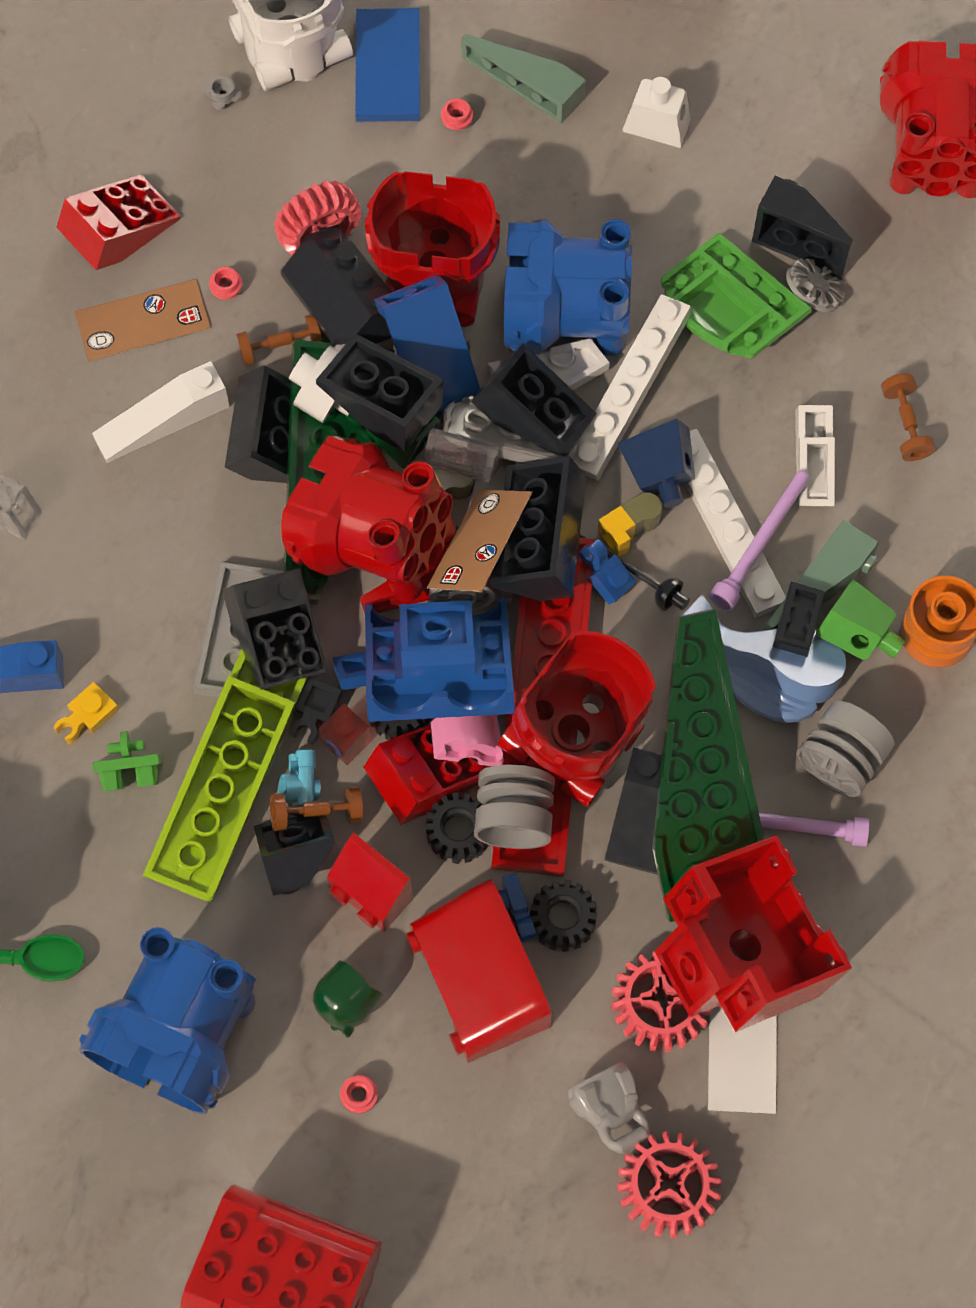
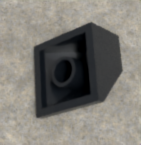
[253,814,335,896]

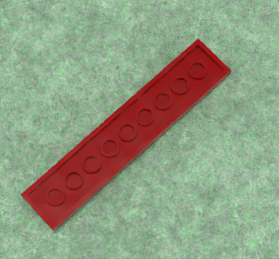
[491,538,596,876]

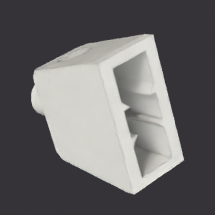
[623,77,691,148]

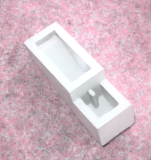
[795,405,835,507]

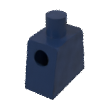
[618,418,695,508]

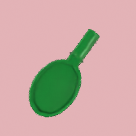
[0,935,85,982]

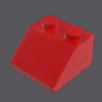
[327,833,413,932]

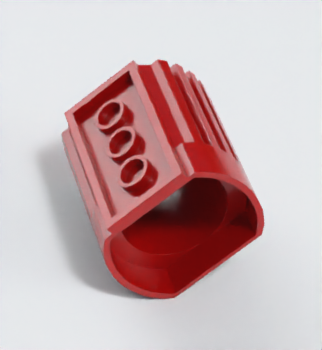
[180,1184,382,1308]

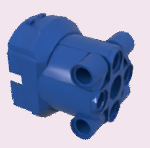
[504,219,632,357]
[79,927,256,1114]

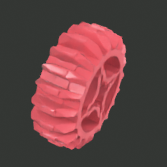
[273,180,362,256]
[611,950,712,1052]
[617,1131,722,1239]

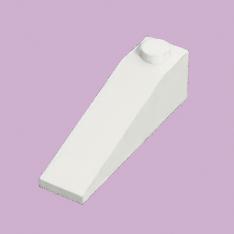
[92,361,230,463]

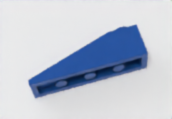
[0,640,64,693]

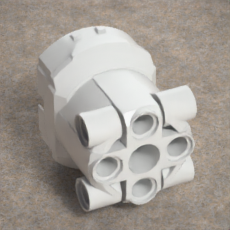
[228,0,353,92]

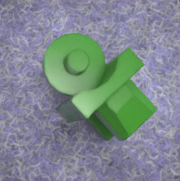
[93,731,162,791]

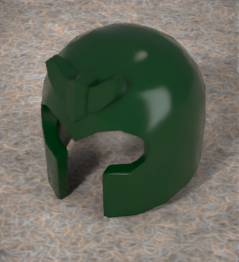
[313,960,384,1038]

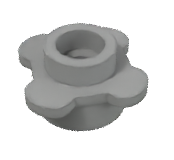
[204,76,242,110]

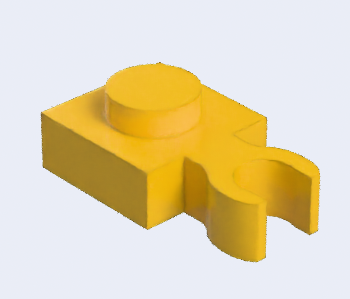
[54,682,119,745]

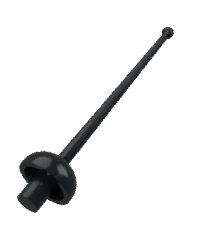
[580,533,690,611]

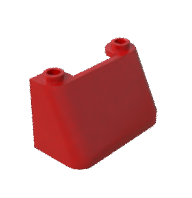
[405,879,551,1063]

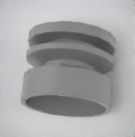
[797,701,895,797]
[474,765,555,849]

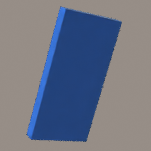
[355,8,420,122]

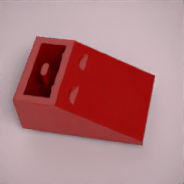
[56,175,181,270]
[363,724,492,825]

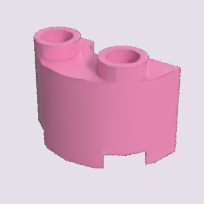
[431,715,504,766]

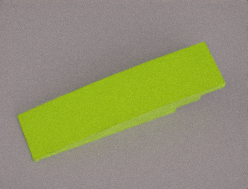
[142,642,322,903]

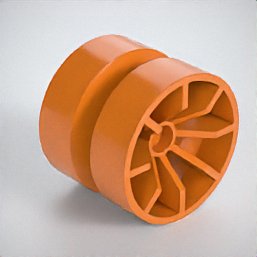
[900,576,976,667]

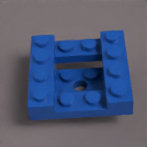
[365,598,515,722]

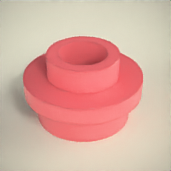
[441,98,473,130]
[209,267,243,300]
[340,1075,378,1114]

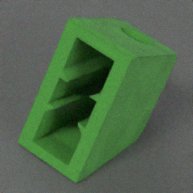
[815,579,905,660]

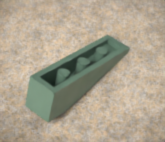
[461,34,586,124]
[765,520,879,630]

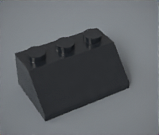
[225,365,291,483]

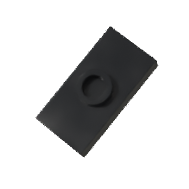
[772,581,825,657]

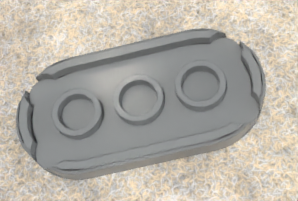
[442,396,579,463]

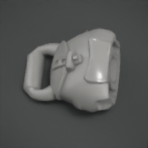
[568,1062,651,1154]

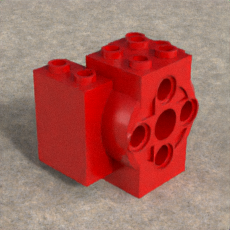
[654,835,852,1032]

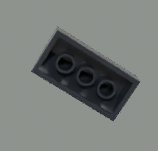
[281,224,392,347]
[491,456,587,601]

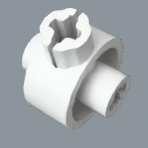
[289,344,349,423]

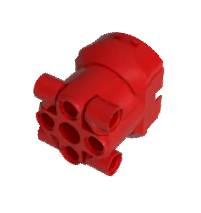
[880,40,976,198]
[364,171,500,327]
[281,435,456,602]
[497,631,656,808]

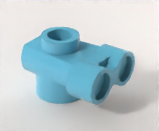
[278,750,321,807]

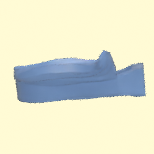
[682,595,846,723]

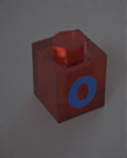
[319,704,372,766]

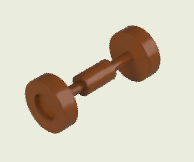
[236,315,322,366]
[881,373,936,461]
[270,787,363,831]

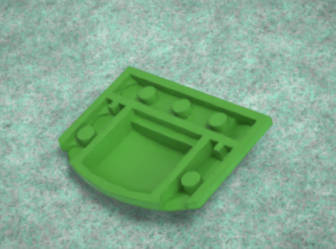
[660,233,811,359]

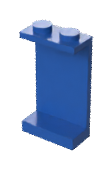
[374,276,481,417]

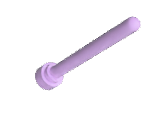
[709,471,809,611]
[759,813,869,847]

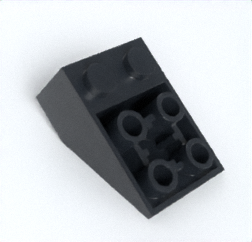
[222,568,328,690]

